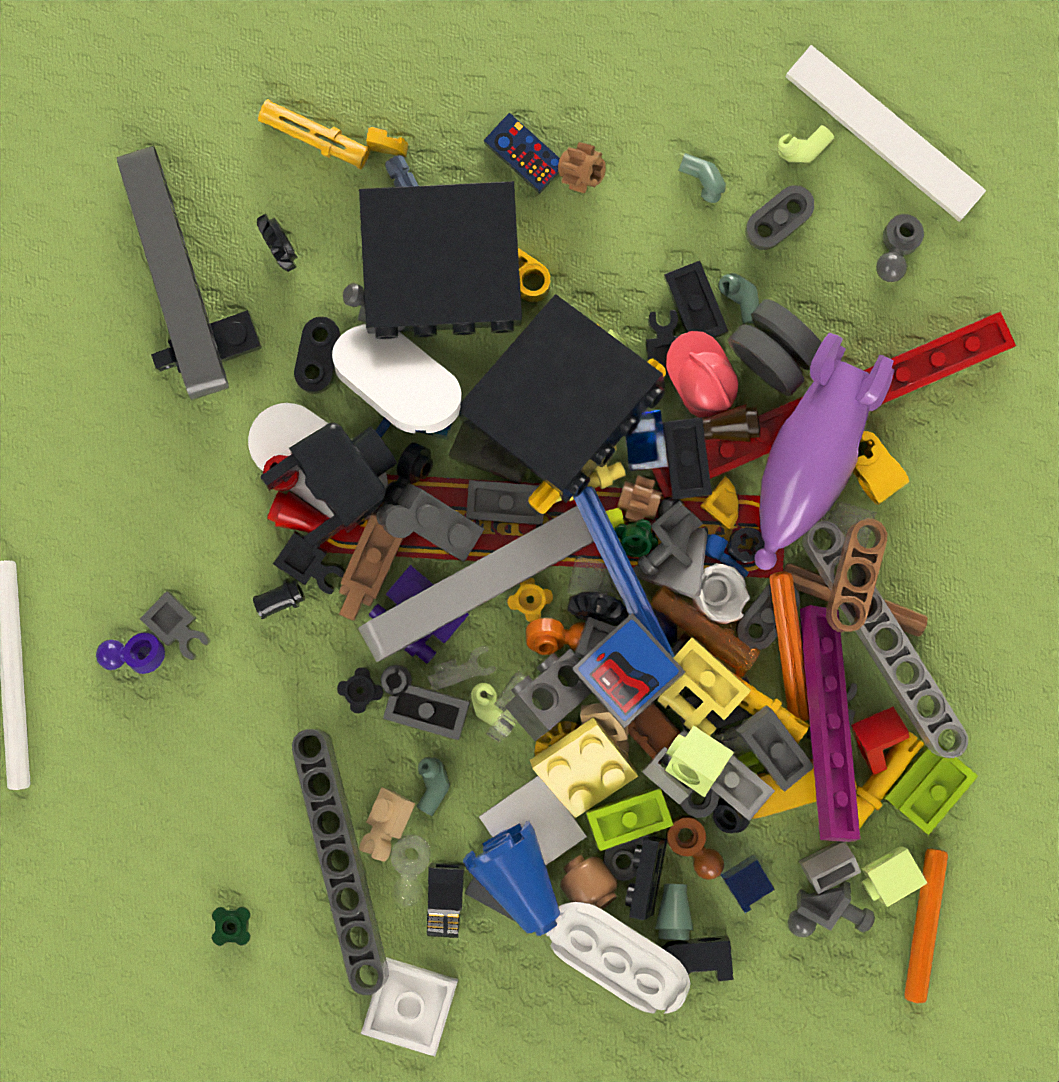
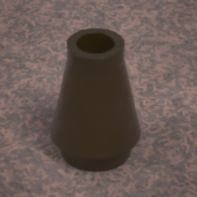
[703,404,761,442]

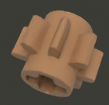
[558,142,606,193]
[617,475,662,522]

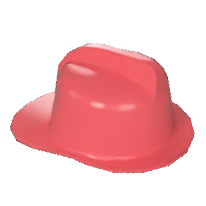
[666,331,739,419]

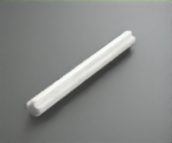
[0,560,30,790]

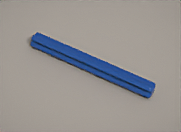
[573,486,675,658]

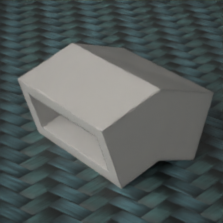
[642,747,693,804]
[799,841,861,894]

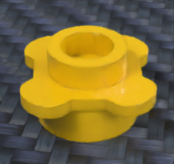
[507,577,553,622]

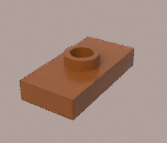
[628,703,681,765]

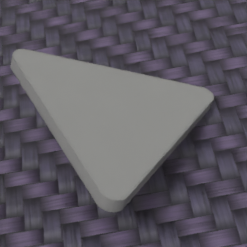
[633,528,707,598]

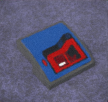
[572,613,685,729]

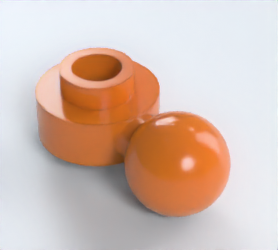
[526,618,585,655]

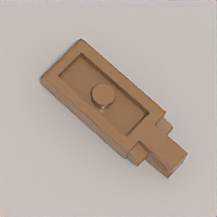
[339,513,404,621]

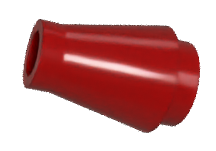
[267,491,327,533]

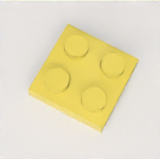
[530,717,638,818]

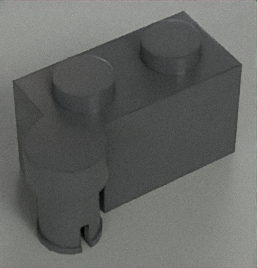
[376,483,484,562]
[381,665,471,740]

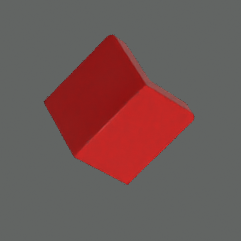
[851,706,910,775]

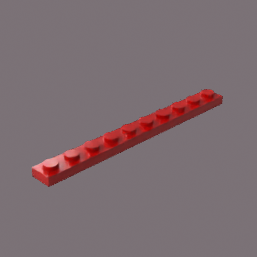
[648,311,1016,499]

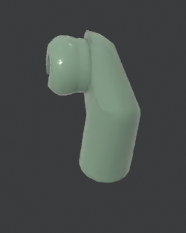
[678,153,726,203]
[718,273,759,324]
[416,757,450,816]

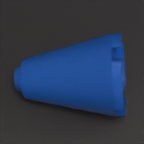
[463,821,560,936]

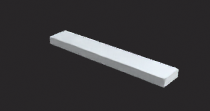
[785,45,986,222]

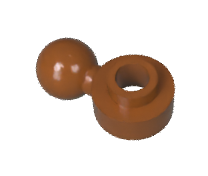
[666,815,724,880]

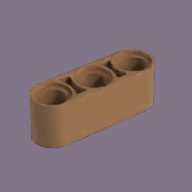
[826,519,887,632]

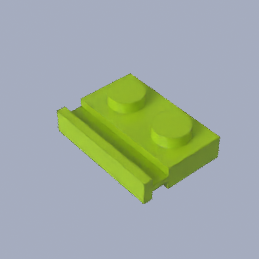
[884,742,978,835]

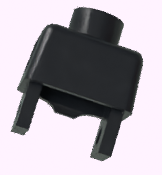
[260,422,397,551]

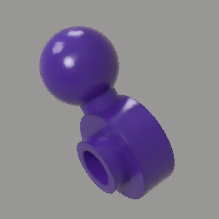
[96,633,165,674]

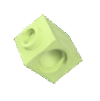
[665,726,734,797]
[861,845,927,907]

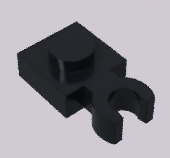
[645,310,679,378]
[273,530,345,594]

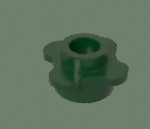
[615,519,658,557]
[212,907,251,946]

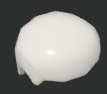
[692,563,750,624]

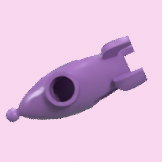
[754,333,895,570]

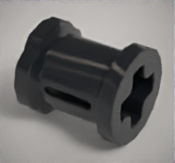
[727,527,765,563]

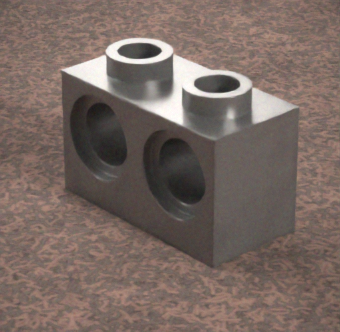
[505,649,592,741]

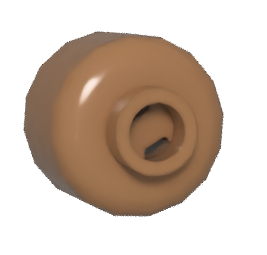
[560,855,618,910]

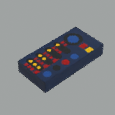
[484,113,560,194]

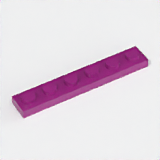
[800,605,860,842]

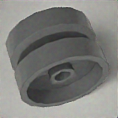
[727,299,822,396]

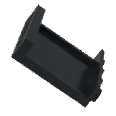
[359,181,522,339]
[459,294,665,503]

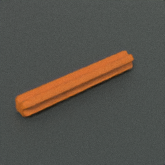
[769,571,809,721]
[904,848,948,1003]

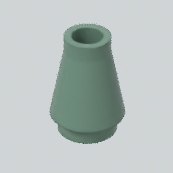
[655,884,694,940]

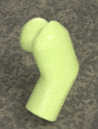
[777,125,834,163]
[471,683,515,734]

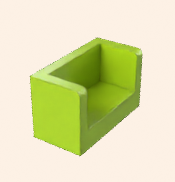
[586,785,674,851]

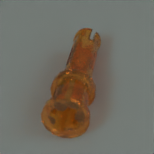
[650,585,760,678]

